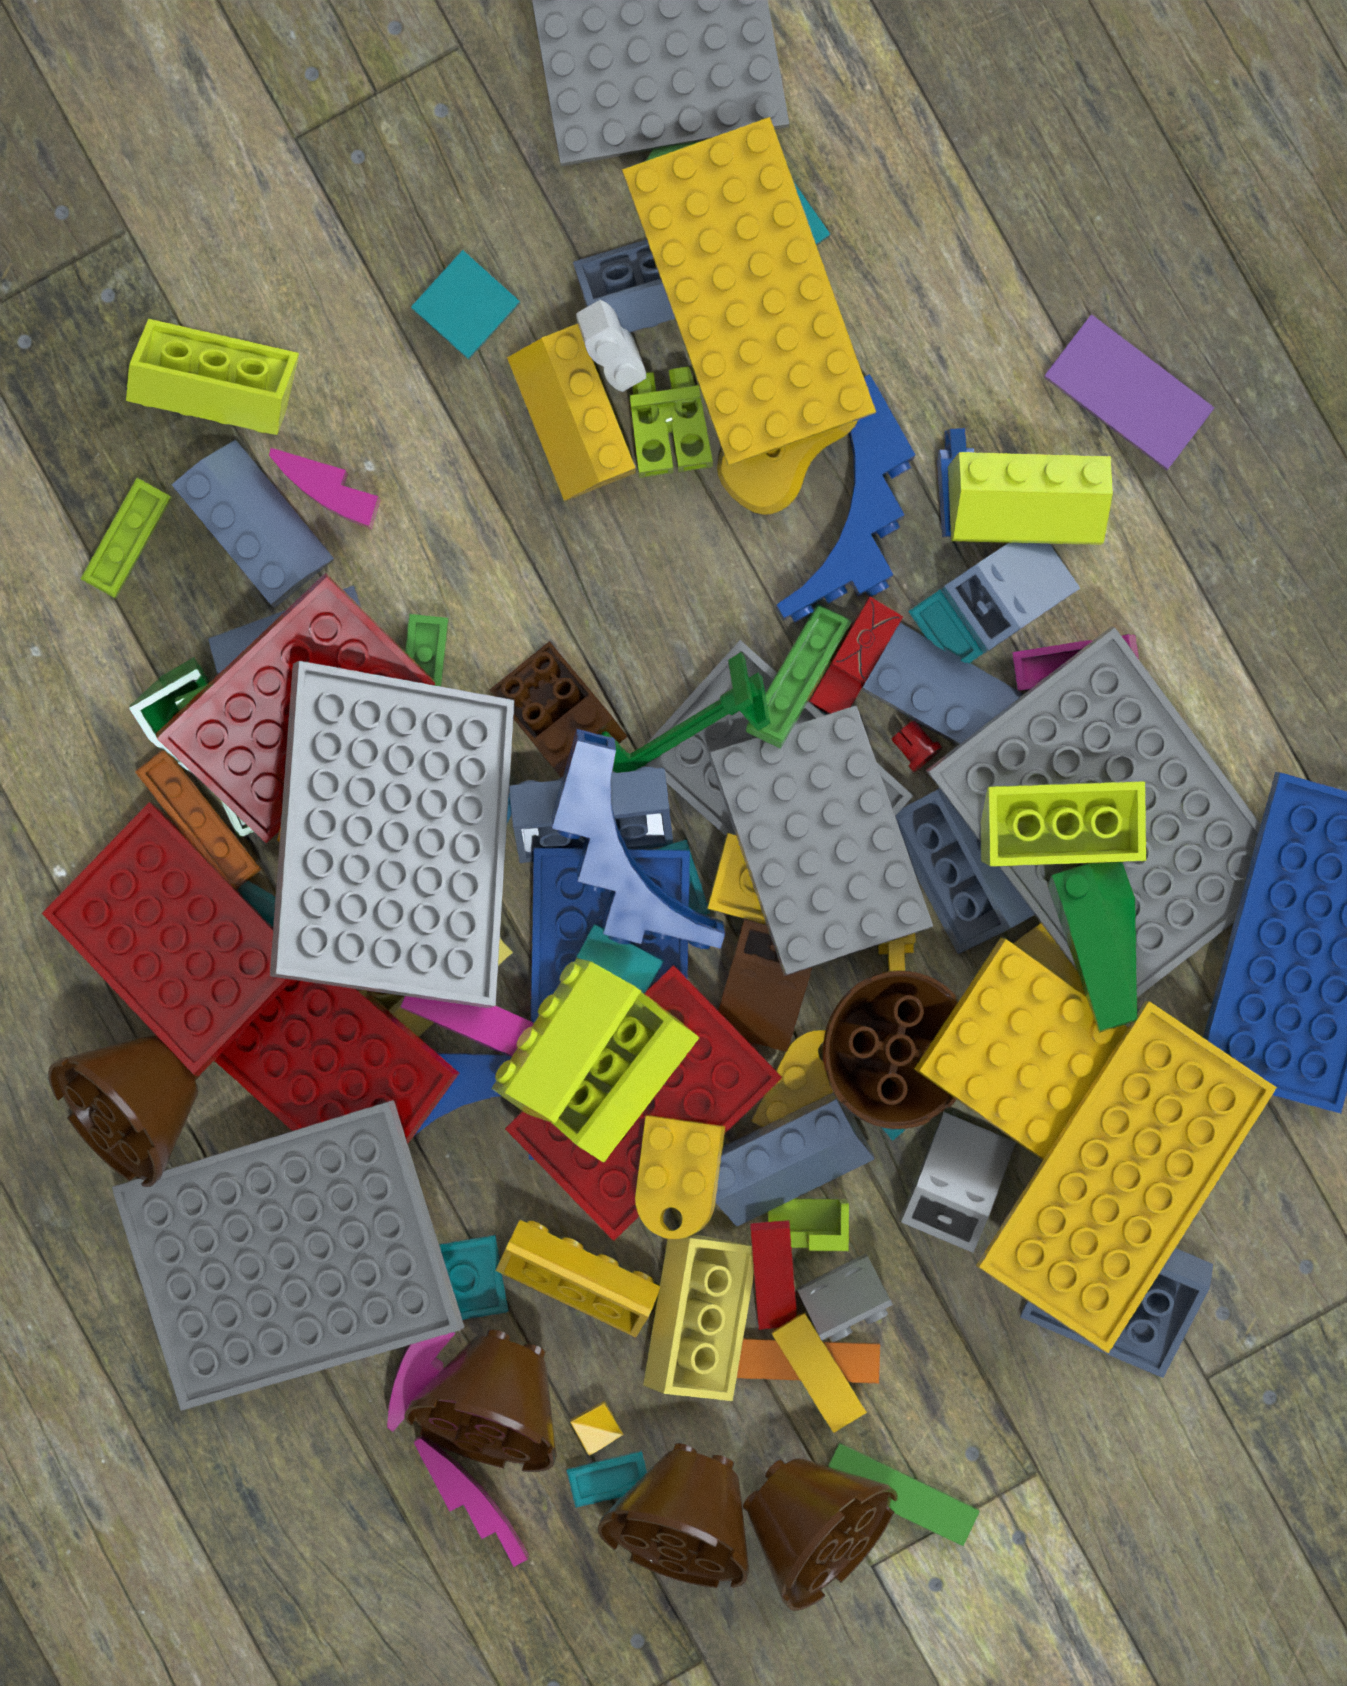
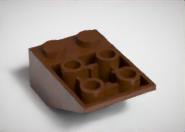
[490,641,628,777]
[718,919,812,1052]

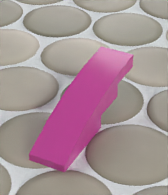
[401,996,534,1057]
[414,1435,529,1567]

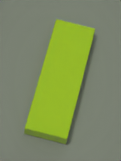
[80,478,172,599]

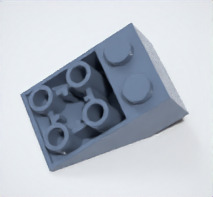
[941,543,1080,654]

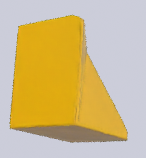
[570,1400,624,1456]

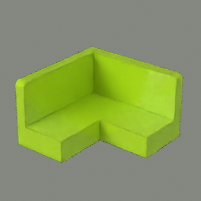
[768,1198,849,1251]

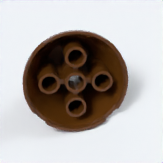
[823,970,958,1129]
[48,1034,200,1187]
[404,1329,557,1472]
[597,1443,750,1588]
[743,1458,898,1611]

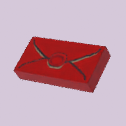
[830,597,903,684]

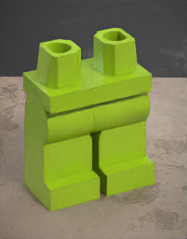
[630,367,713,478]

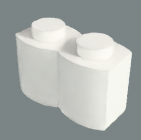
[576,300,646,392]

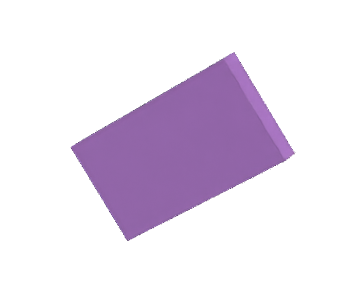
[1044,314,1214,471]

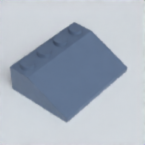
[1020,1248,1213,1378]

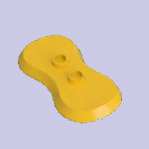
[717,420,858,515]

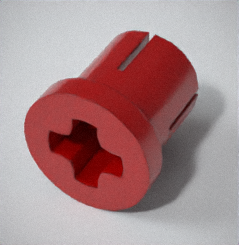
[891,720,943,772]

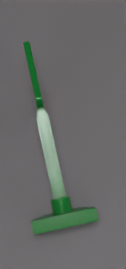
[601,652,771,773]

